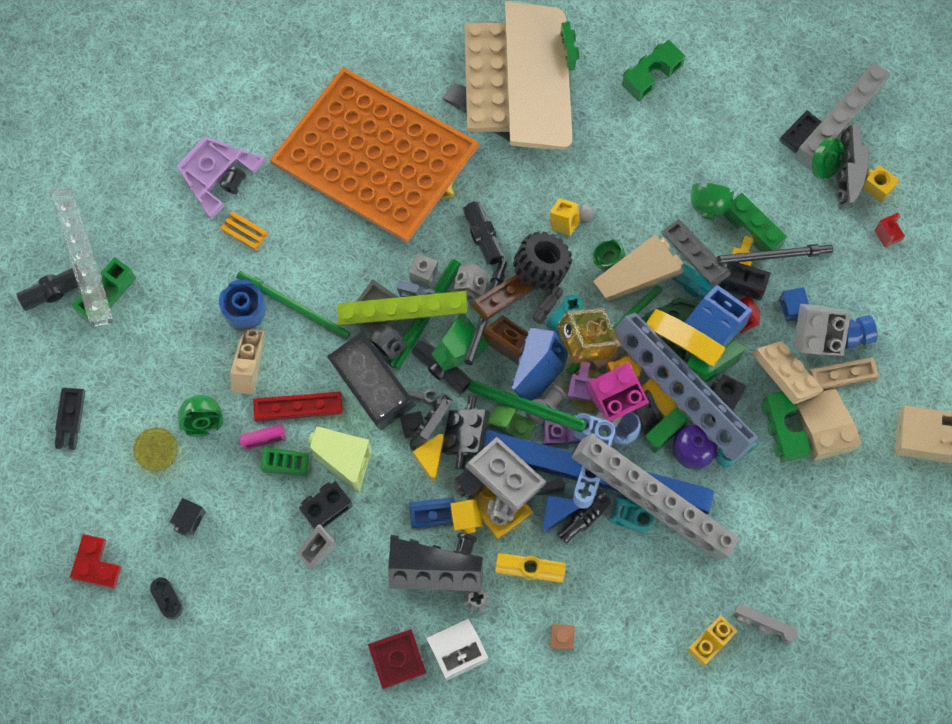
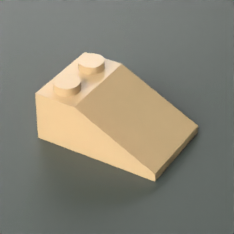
[797,388,862,461]

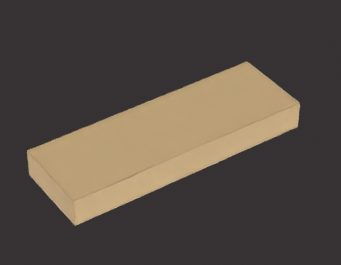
[809,357,879,390]

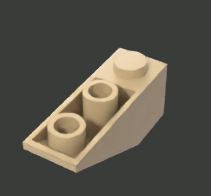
[230,329,265,394]

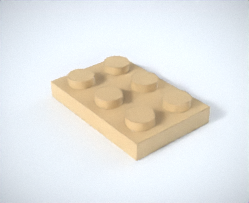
[752,341,823,404]

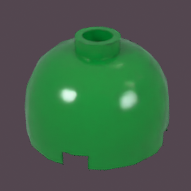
[690,183,734,220]
[178,395,223,437]

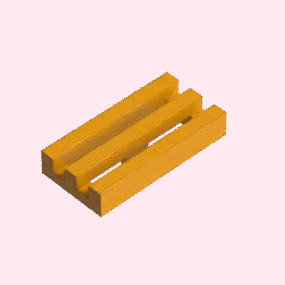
[220,211,268,251]

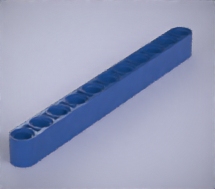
[484,430,714,514]

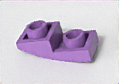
[542,421,588,445]

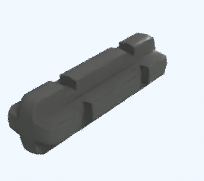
[533,285,563,324]

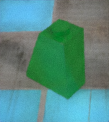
[431,314,489,371]
[687,340,746,383]

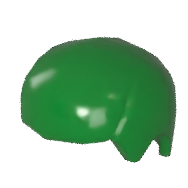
[593,239,625,271]

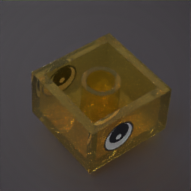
[557,308,621,363]

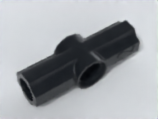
[463,201,504,265]
[16,266,85,311]
[411,338,472,395]

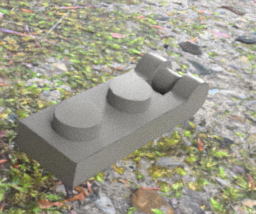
[732,604,798,644]

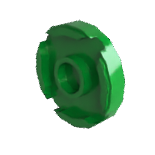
[811,137,844,179]

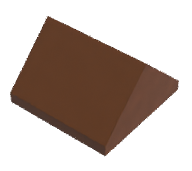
[483,315,529,365]

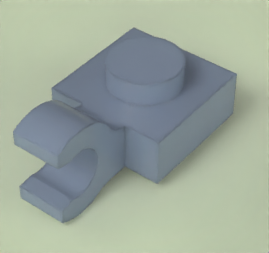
[396,280,435,297]

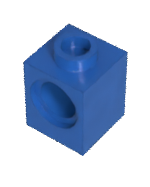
[779,287,809,323]

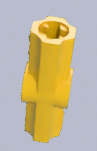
[495,553,566,583]

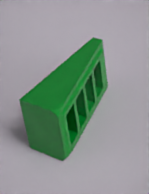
[261,447,310,476]

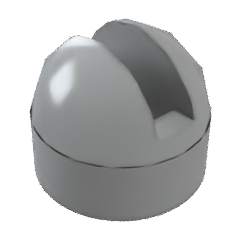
[579,203,594,222]

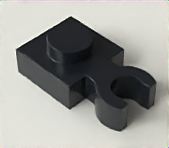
[399,411,426,452]

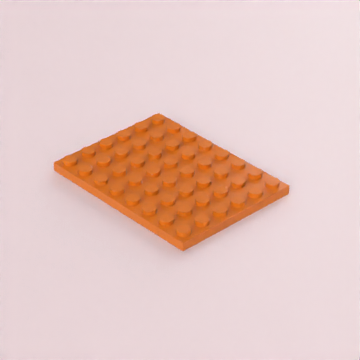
[270,67,479,243]

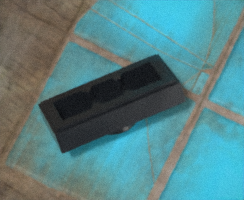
[779,110,822,153]
[633,390,663,437]

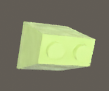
[308,427,372,493]

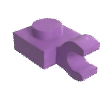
[567,361,593,402]

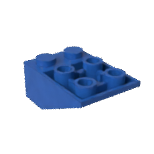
[685,285,752,364]
[512,328,570,401]

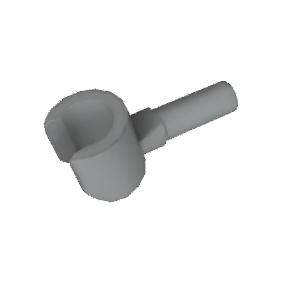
[407,389,436,405]

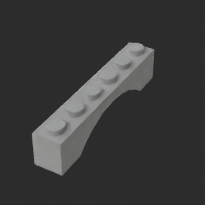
[795,62,891,171]

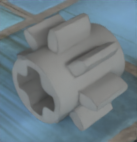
[486,497,515,525]
[463,586,491,614]

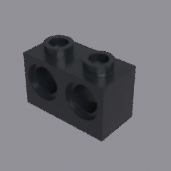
[720,262,771,301]
[710,374,747,423]
[299,481,353,529]

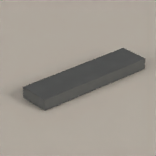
[662,219,730,287]

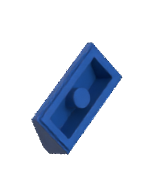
[409,497,454,528]

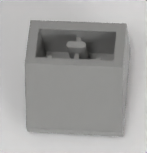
[793,304,851,356]

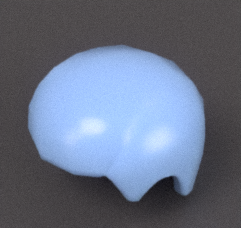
[606,411,641,445]

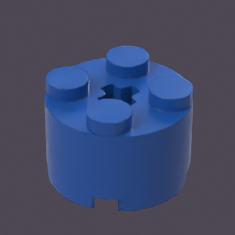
[219,280,266,329]

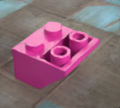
[585,363,649,422]

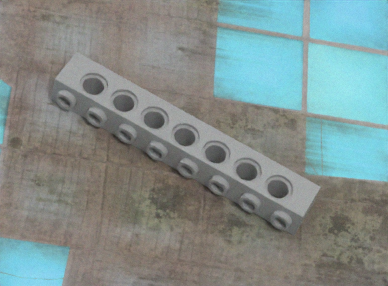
[571,434,739,560]

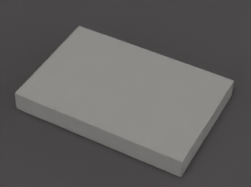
[466,437,546,513]

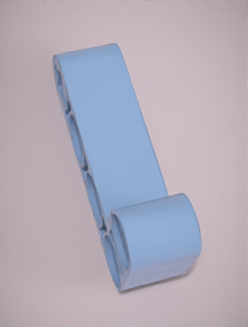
[572,414,615,508]

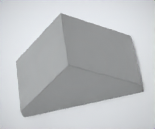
[296,524,337,570]

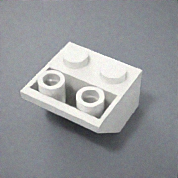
[427,619,488,681]

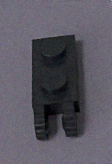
[55,388,86,450]

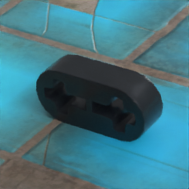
[150,577,183,619]

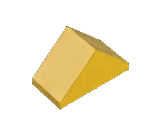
[413,434,444,483]

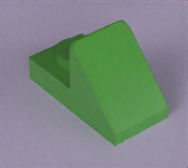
[488,405,536,441]

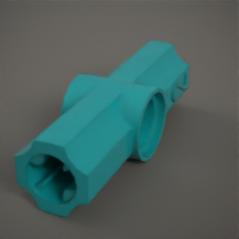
[672,263,730,299]

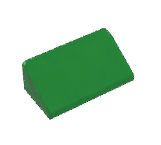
[646,408,688,453]

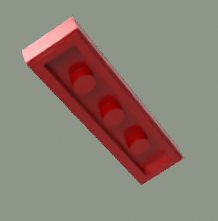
[253,391,343,422]

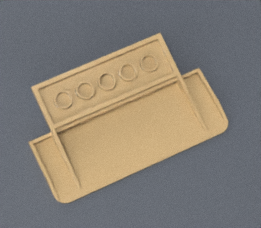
[465,1,572,149]

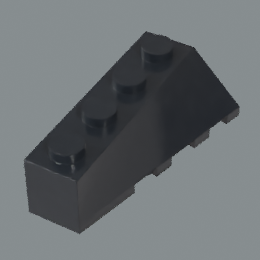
[388,534,483,591]

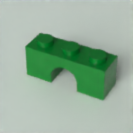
[622,39,686,102]
[723,193,787,251]
[72,257,136,326]
[761,391,811,463]

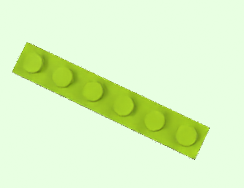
[337,291,469,326]

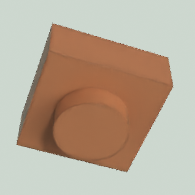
[550,624,575,650]

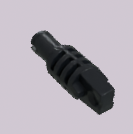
[557,491,611,544]

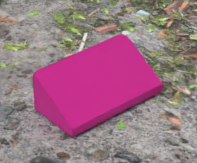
[240,424,286,450]

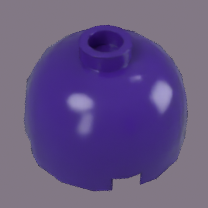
[672,424,717,469]

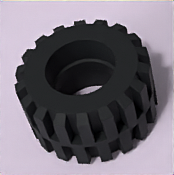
[513,231,572,291]

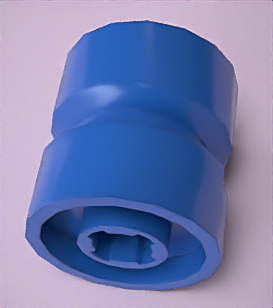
[845,315,878,349]

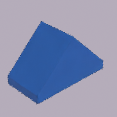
[542,495,581,534]

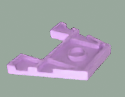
[177,136,266,220]

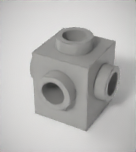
[453,264,489,300]

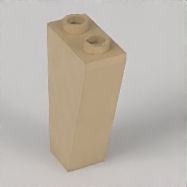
[593,234,684,302]

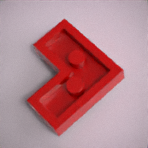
[69,534,122,589]

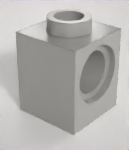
[409,254,438,289]

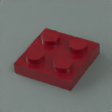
[368,629,427,690]

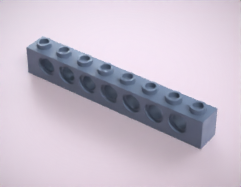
[610,313,759,461]

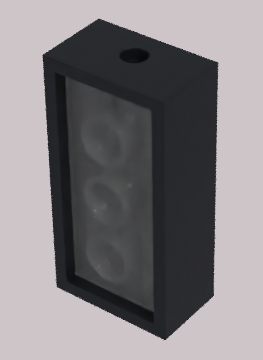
[327,331,416,431]

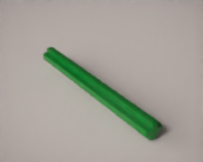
[389,259,461,370]
[468,380,586,432]

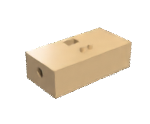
[895,405,952,463]

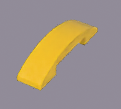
[646,309,726,367]

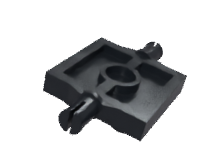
[441,395,490,470]

